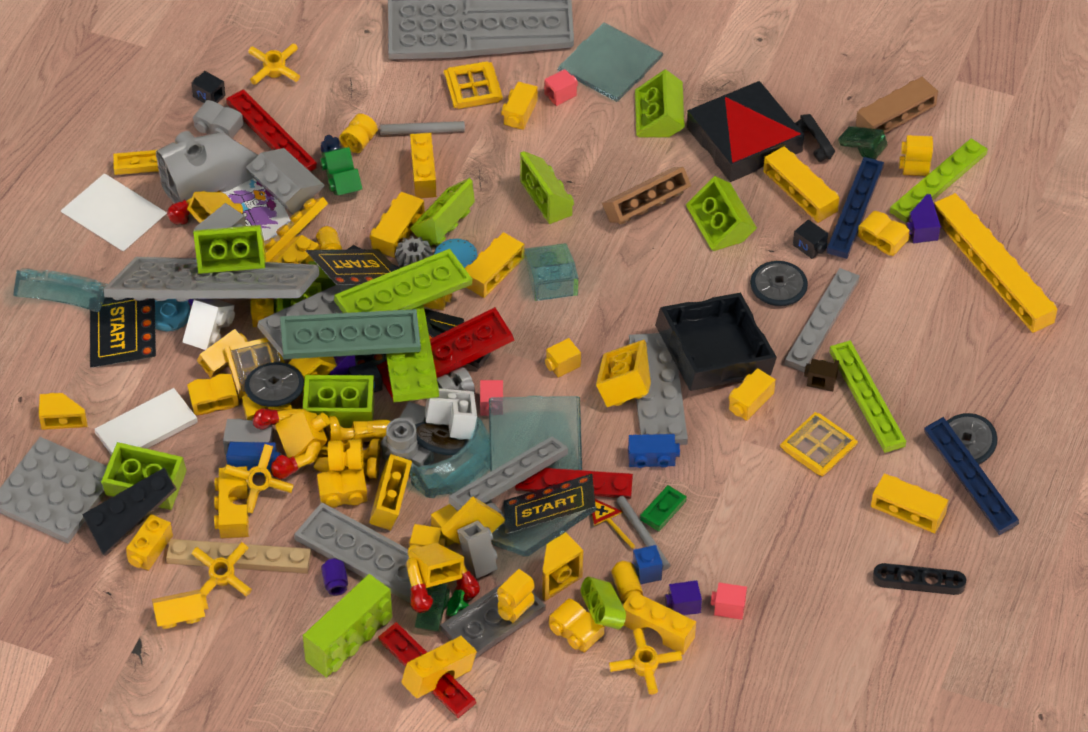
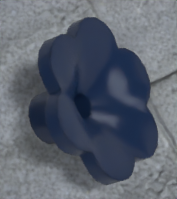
[321,135,341,152]

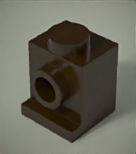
[804,359,839,392]

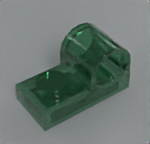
[838,126,888,160]
[415,583,450,632]

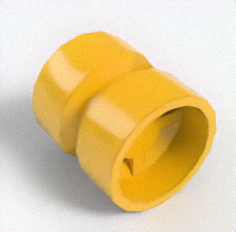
[339,113,378,153]
[328,439,363,471]

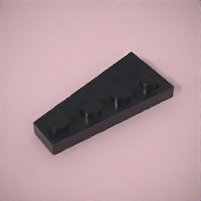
[82,468,177,556]

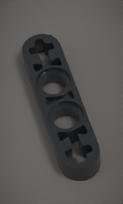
[873,563,967,595]

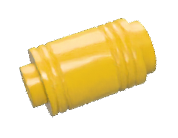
[316,226,342,250]
[611,561,643,603]

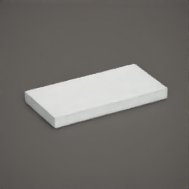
[95,388,198,455]

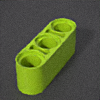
[581,576,626,630]

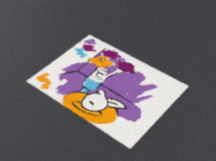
[218,178,291,241]

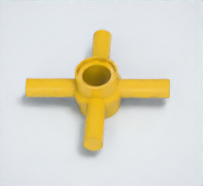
[248,43,300,85]
[224,444,294,514]
[192,542,252,596]
[609,628,682,695]

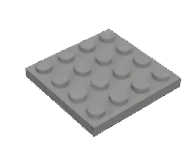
[0,437,107,544]

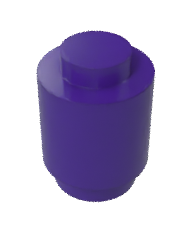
[321,558,348,596]

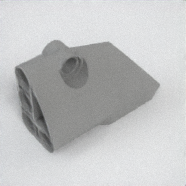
[156,131,258,204]

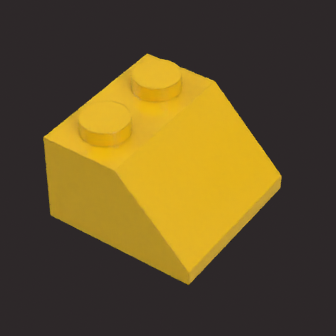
[269,235,320,264]
[542,531,583,601]

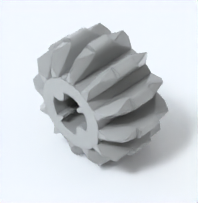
[395,236,432,268]

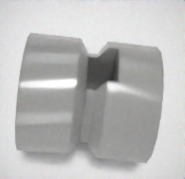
[437,367,475,393]
[386,418,418,460]

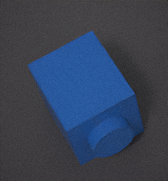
[633,545,663,585]

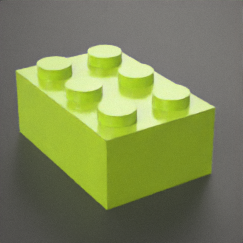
[101,442,187,510]

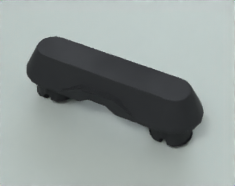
[794,114,835,162]

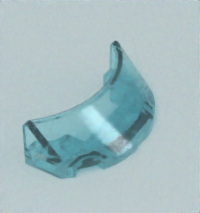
[13,268,108,312]
[410,417,494,498]

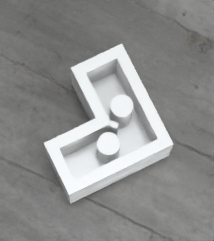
[183,299,235,350]
[425,388,477,440]

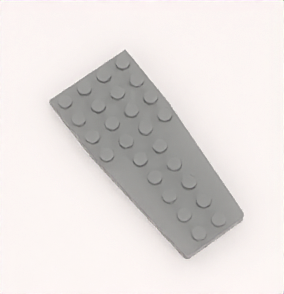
[388,0,574,59]
[104,257,319,302]

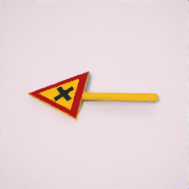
[591,499,635,549]

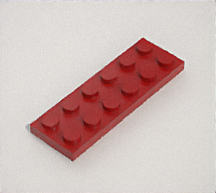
[377,307,515,400]

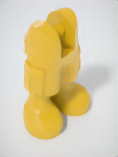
[326,416,391,444]
[314,439,380,479]

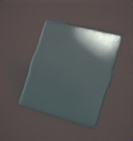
[557,23,664,102]
[489,396,582,472]
[491,507,596,557]

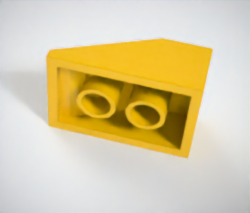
[596,339,651,407]

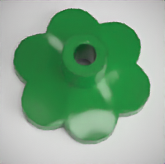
[446,589,469,617]

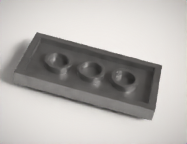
[440,582,546,658]

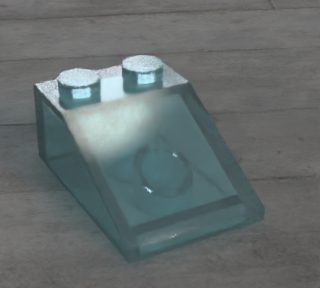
[524,243,578,301]

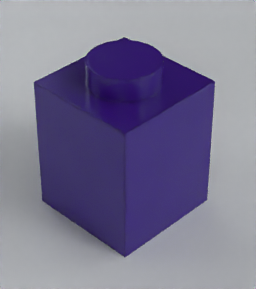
[665,580,702,616]

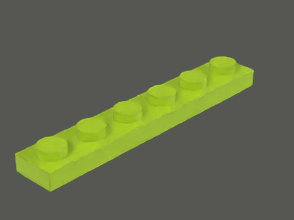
[890,138,988,223]
[829,340,906,453]

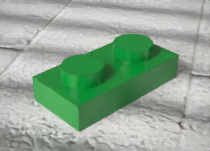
[640,485,687,532]

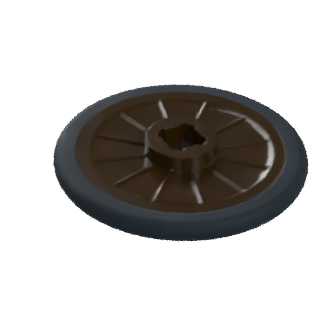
[415,422,469,455]

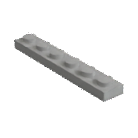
[785,268,860,372]
[449,436,568,511]

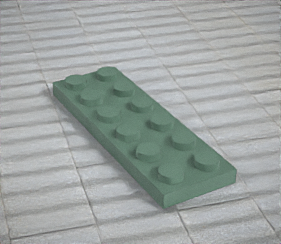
[280,309,421,359]

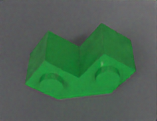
[320,147,363,195]

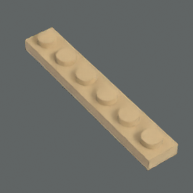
[166,539,311,574]

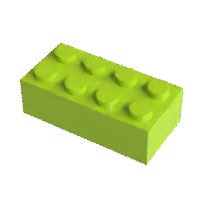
[303,574,392,678]

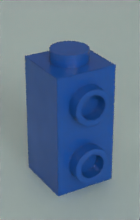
[628,434,680,468]
[226,442,281,476]

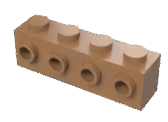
[855,77,938,141]
[602,167,691,225]

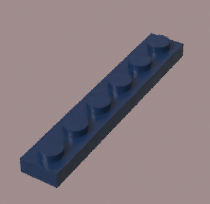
[827,157,884,259]
[924,417,1019,535]

